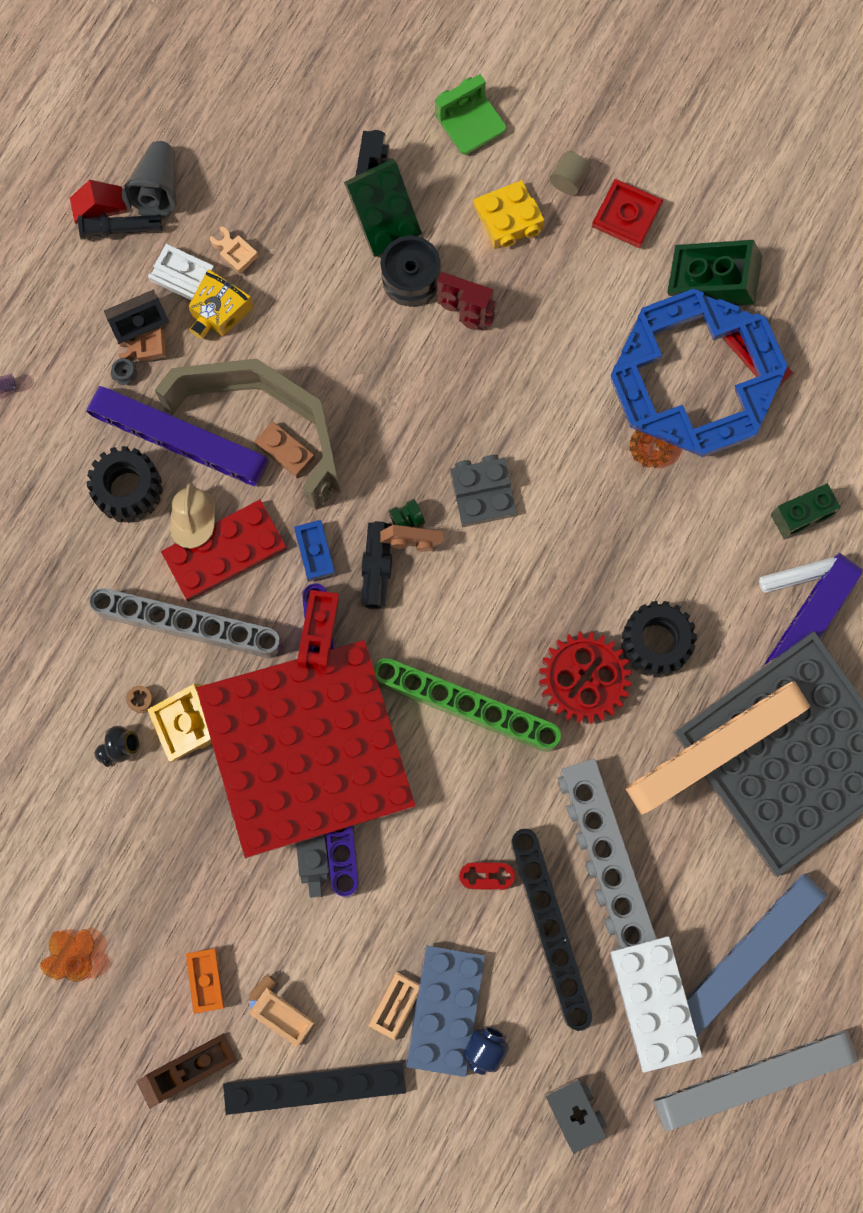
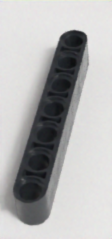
[511,829,592,1031]

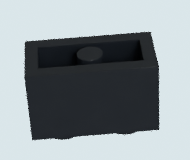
[104,289,169,344]

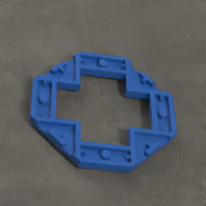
[610,289,788,457]

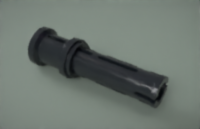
[78,214,162,240]

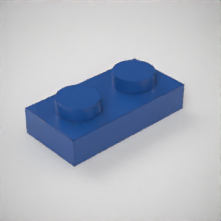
[294,520,335,582]

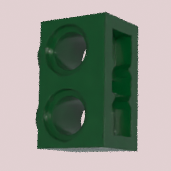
[771,483,841,539]

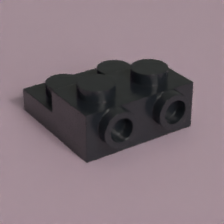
[355,130,391,176]

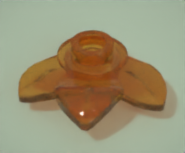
[40,929,94,982]

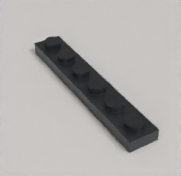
[223,1062,406,1115]

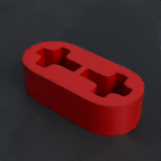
[459,862,515,890]

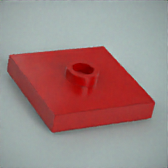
[591,179,664,249]

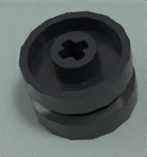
[380,235,441,307]

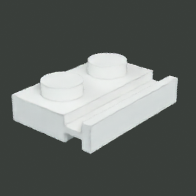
[148,244,215,300]

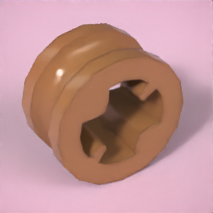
[126,686,154,713]

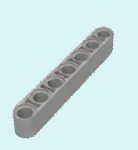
[89,588,282,658]
[653,1030,859,1131]

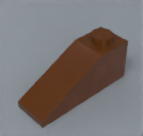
[136,1033,237,1109]

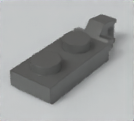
[296,835,329,898]

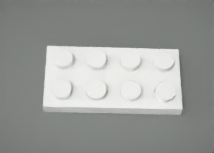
[609,936,702,1073]

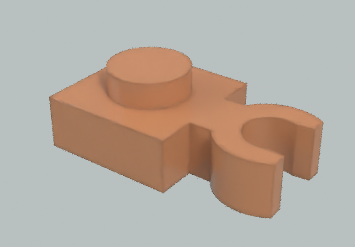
[118,328,167,362]

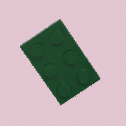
[344,159,422,257]

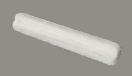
[759,557,837,593]

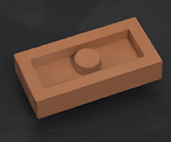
[254,421,315,478]
[380,525,444,552]

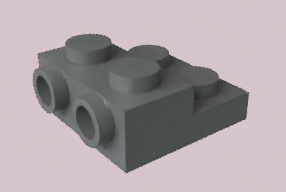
[450,455,517,527]

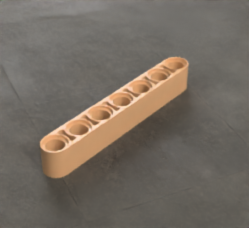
[625,681,811,815]

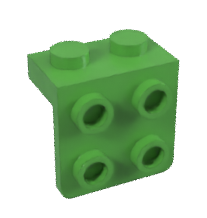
[435,74,506,155]

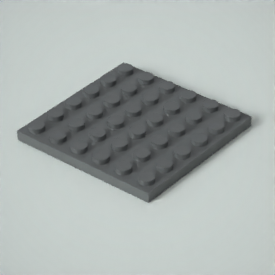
[673,631,863,877]

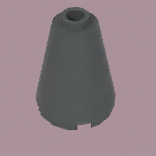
[122,141,176,218]

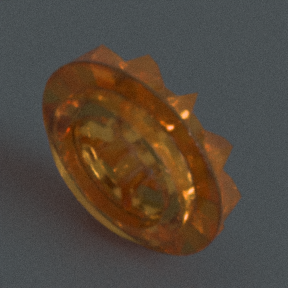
[629,430,674,468]

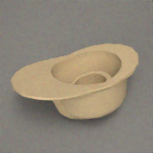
[170,484,216,549]

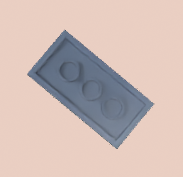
[405,945,485,1077]

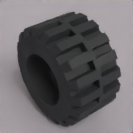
[87,446,163,523]
[621,601,697,678]

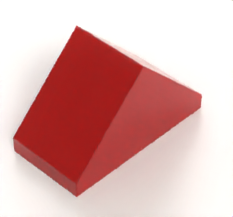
[70,180,127,224]

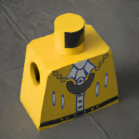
[189,269,254,340]

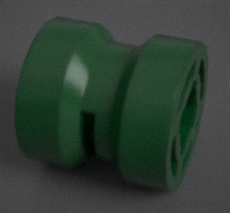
[388,499,425,527]

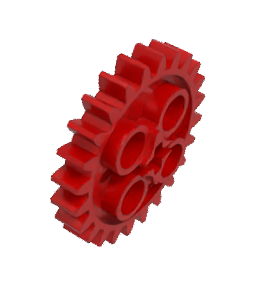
[539,631,632,725]

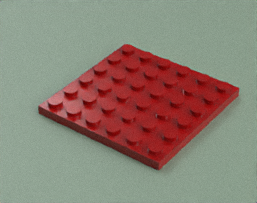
[196,640,416,859]

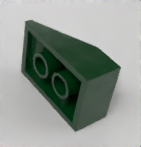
[667,240,763,306]

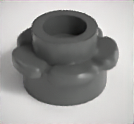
[111,358,138,385]

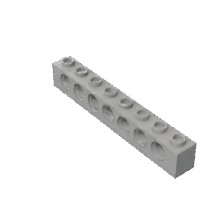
[557,758,656,950]

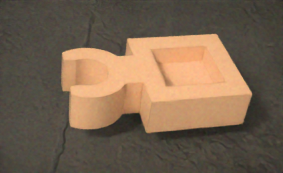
[210,226,259,275]

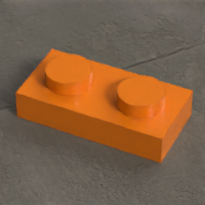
[185,948,225,1014]

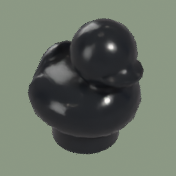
[94,725,139,767]

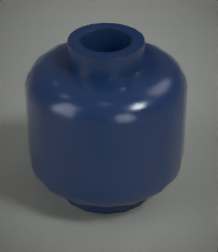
[464,1026,509,1075]

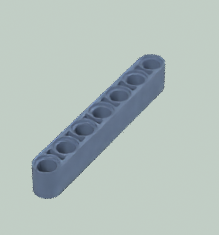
[686,873,827,1036]

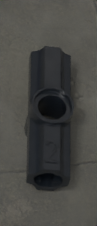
[361,521,392,610]

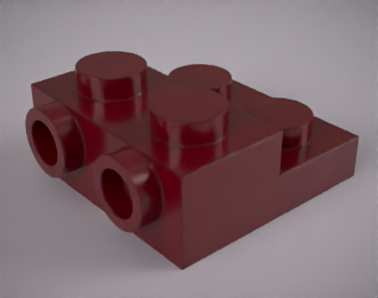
[437,272,496,330]

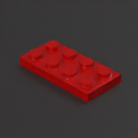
[161,499,287,601]

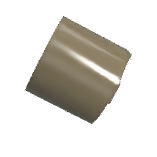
[550,151,591,195]

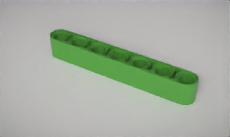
[374,658,561,752]

